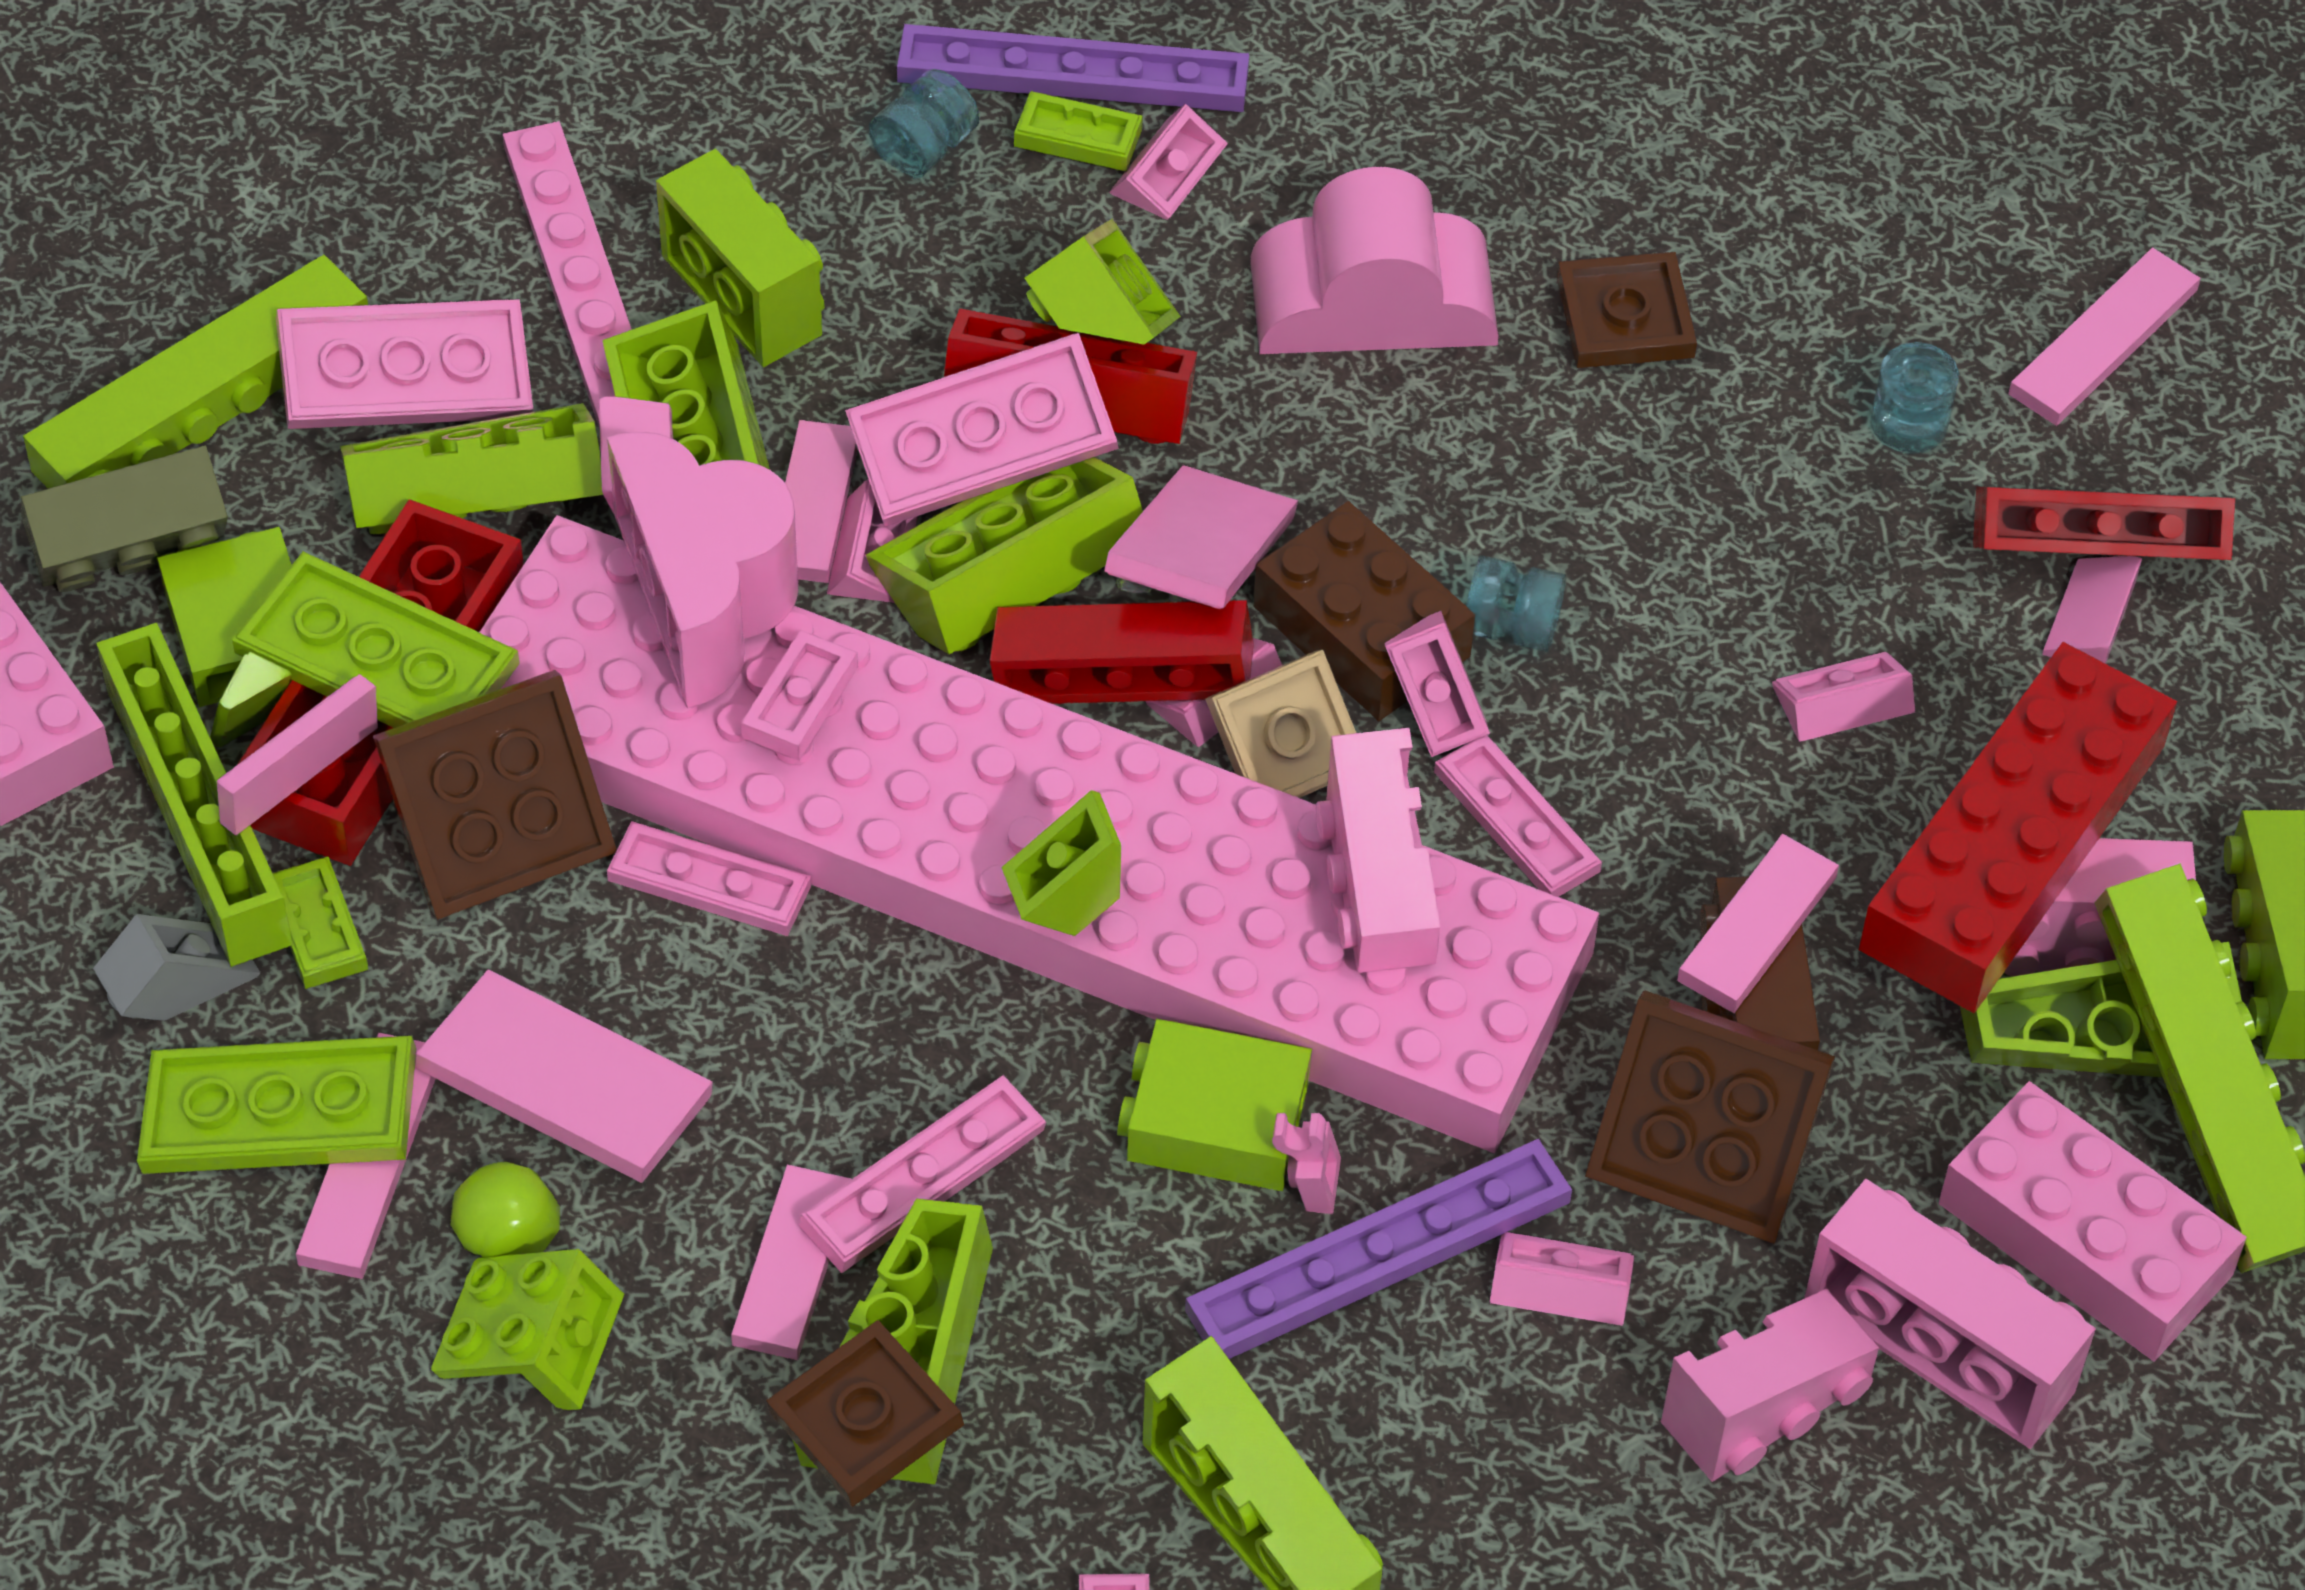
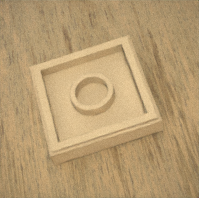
[1205,650,1356,798]

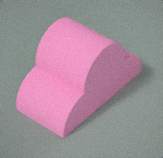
[1250,167,1498,354]
[607,432,798,708]

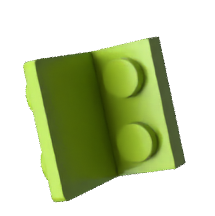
[431,1249,625,1410]

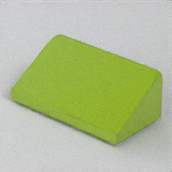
[210,652,292,748]

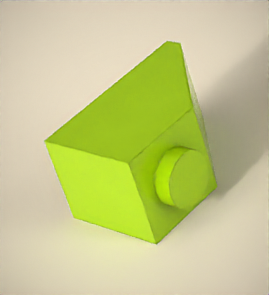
[1001,790,1121,936]

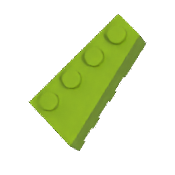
[340,403,603,534]
[2223,810,2305,1059]
[1960,942,2242,1077]
[792,1198,993,1484]
[1143,1336,1383,1590]

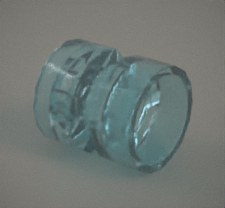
[869,69,979,179]
[1870,342,1959,454]
[1466,555,1567,652]

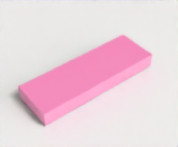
[785,420,858,583]
[217,674,378,835]
[1434,735,1602,897]
[607,821,811,936]
[1677,834,1839,1013]
[731,1164,851,1360]

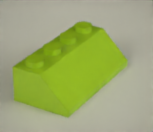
[602,300,770,470]
[866,457,1143,654]

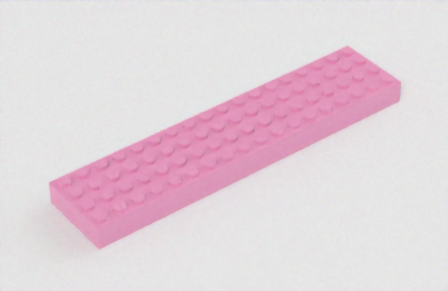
[479,515,1599,1154]

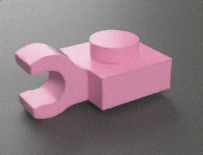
[1272,1113,1341,1214]

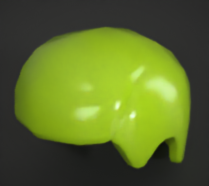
[450,1162,560,1257]

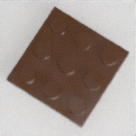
[373,670,617,920]
[1585,990,1835,1244]

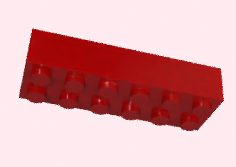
[237,499,524,866]
[1859,642,2177,1014]

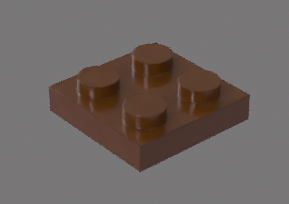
[1557,252,1697,368]
[766,1320,964,1507]

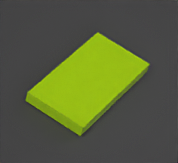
[232,551,520,728]
[137,1035,417,1174]

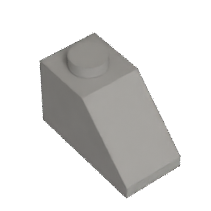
[93,914,260,1021]

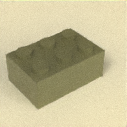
[21,445,228,592]

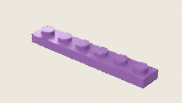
[897,24,1249,112]
[1185,1139,1572,1359]

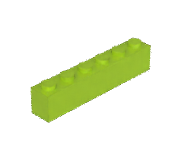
[23,254,368,489]
[96,623,293,967]
[2094,863,2305,1273]

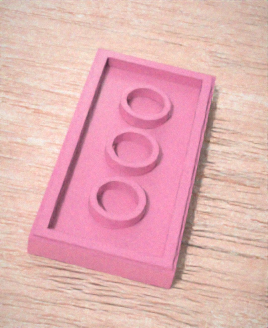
[276,299,533,429]
[845,333,1119,527]
[1104,465,1298,609]
[415,969,713,1183]

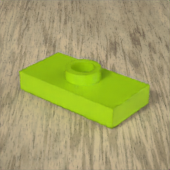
[1014,91,1143,172]
[273,856,368,989]

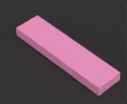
[2008,247,2201,426]
[296,1033,436,1279]
[799,1075,1046,1273]

